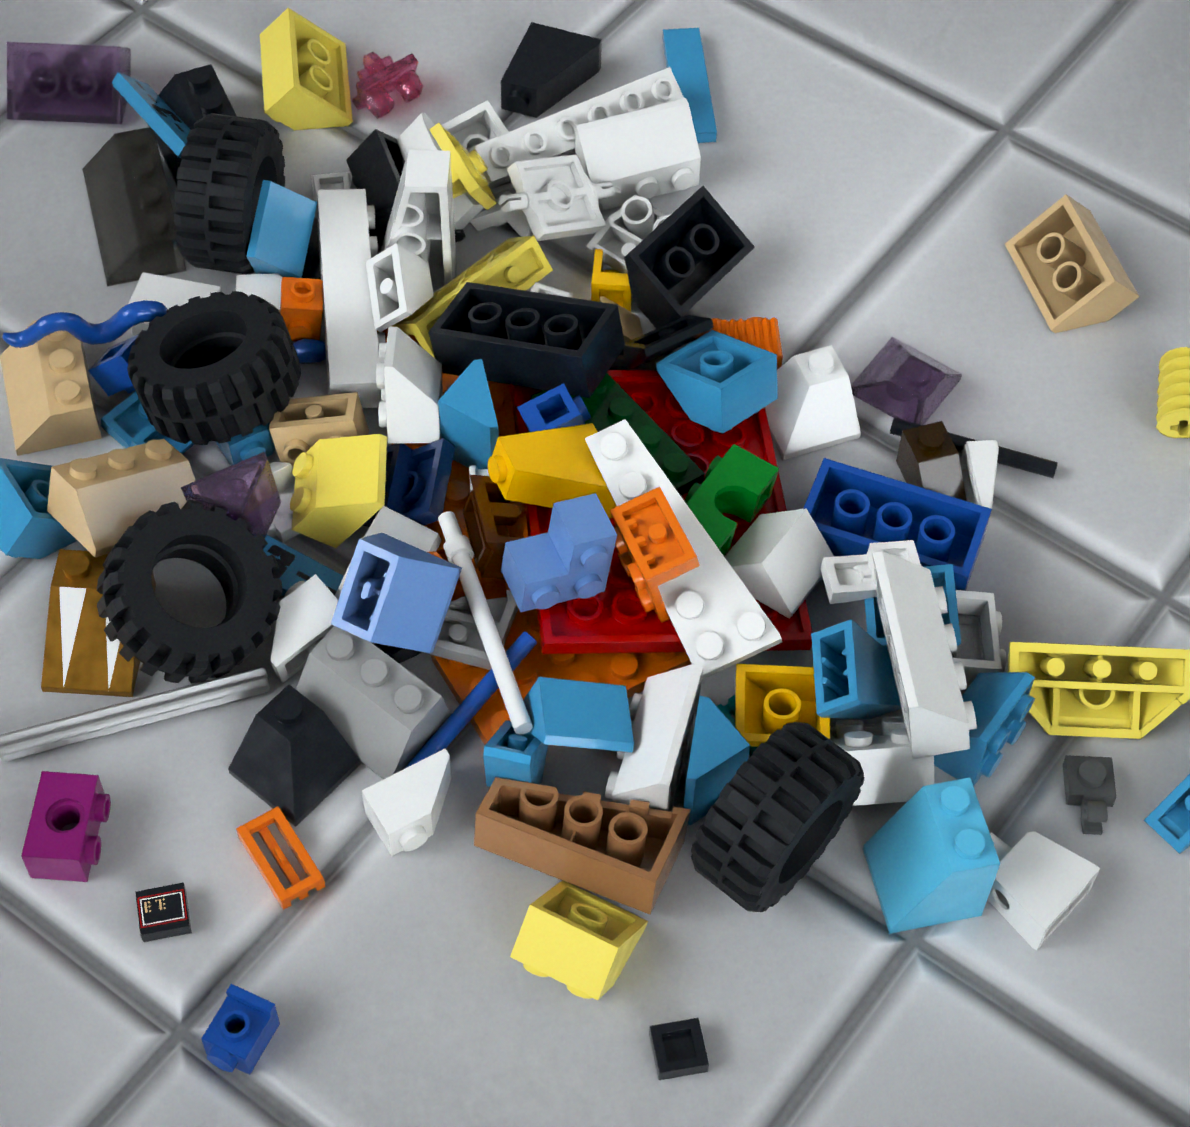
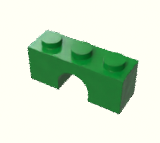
[684,444,779,557]

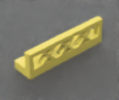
[393,236,553,358]

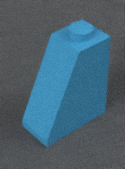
[811,619,901,720]

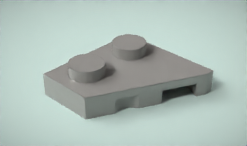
[419,590,518,670]

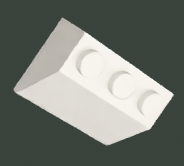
[575,98,701,211]
[605,664,703,811]

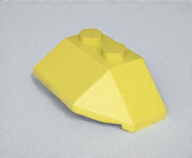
[1008,642,1190,739]

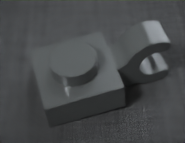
[1062,755,1117,835]

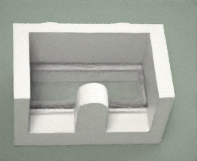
[951,590,1006,687]

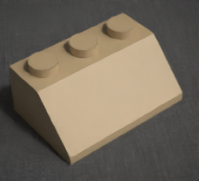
[1005,194,1140,333]
[0,313,102,456]
[47,439,205,557]

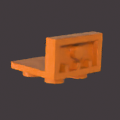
[610,486,700,623]

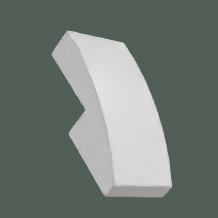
[820,540,921,604]

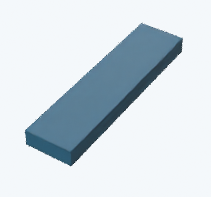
[662,28,717,143]

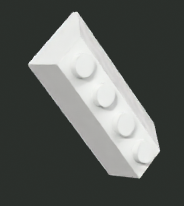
[873,551,977,759]

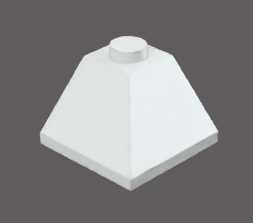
[765,345,861,460]

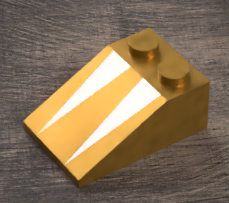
[41,549,156,697]

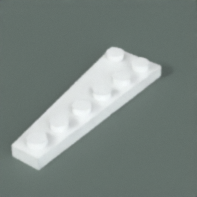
[585,419,782,680]

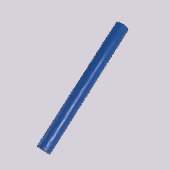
[404,631,537,769]

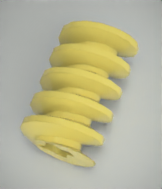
[1156,347,1190,438]

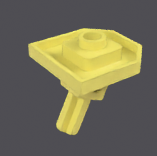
[396,123,497,210]

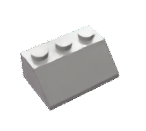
[296,626,451,779]

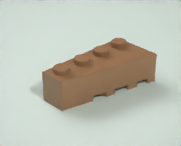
[474,777,691,915]

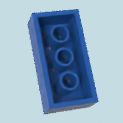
[803,458,992,591]

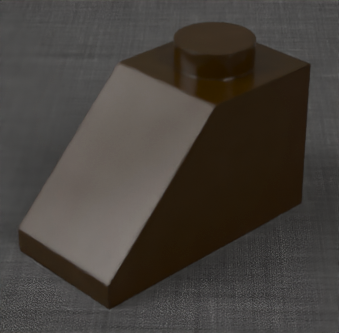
[896,421,967,501]

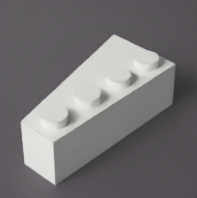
[380,149,457,294]

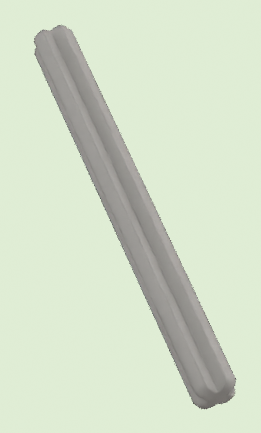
[0,667,270,761]

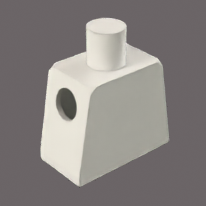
[988,831,1100,951]

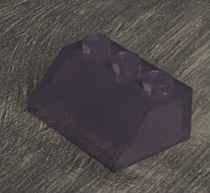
[7,42,131,124]

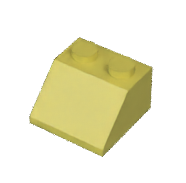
[290,434,387,548]
[510,880,648,1000]

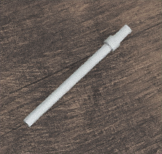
[438,511,533,735]

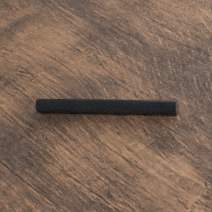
[890,418,1058,478]

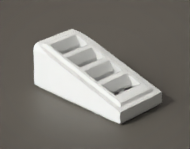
[960,440,999,509]

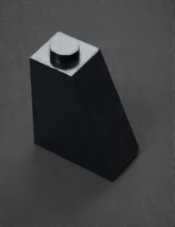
[501,22,602,118]

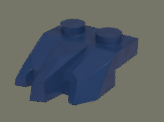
[362,438,455,527]

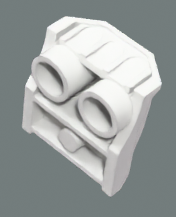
[586,194,671,274]

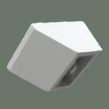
[376,326,443,444]
[830,716,934,806]

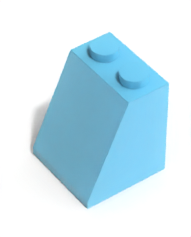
[863,777,1000,934]

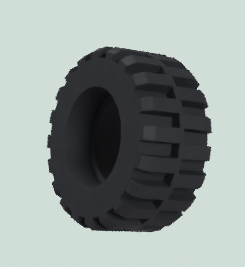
[174,113,285,274]
[127,291,301,445]
[96,500,282,684]
[691,722,865,912]

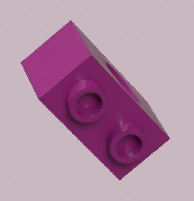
[21,771,111,882]

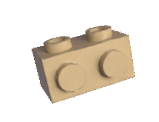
[269,392,369,466]

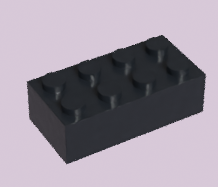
[428,282,625,398]

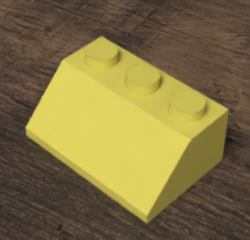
[260,8,353,130]

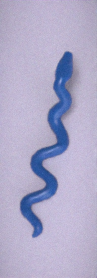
[2,300,326,363]

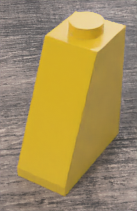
[488,423,617,518]

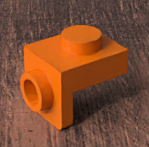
[280,277,323,342]

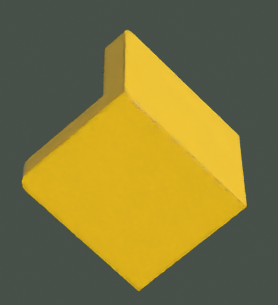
[591,249,632,312]

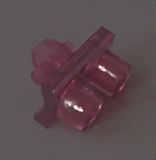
[352,52,423,119]

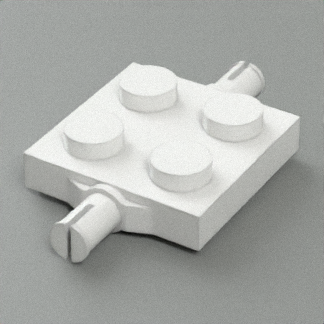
[499,154,615,241]

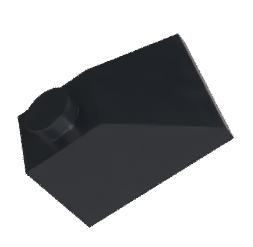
[228,684,361,827]

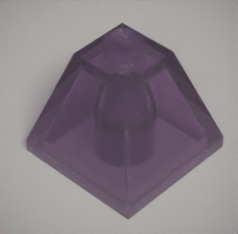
[851,337,962,425]

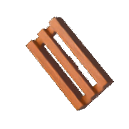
[236,806,326,910]

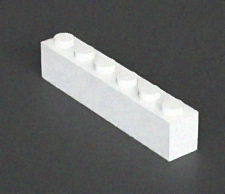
[317,189,385,408]

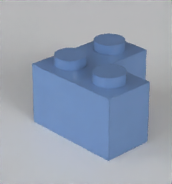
[501,493,617,612]

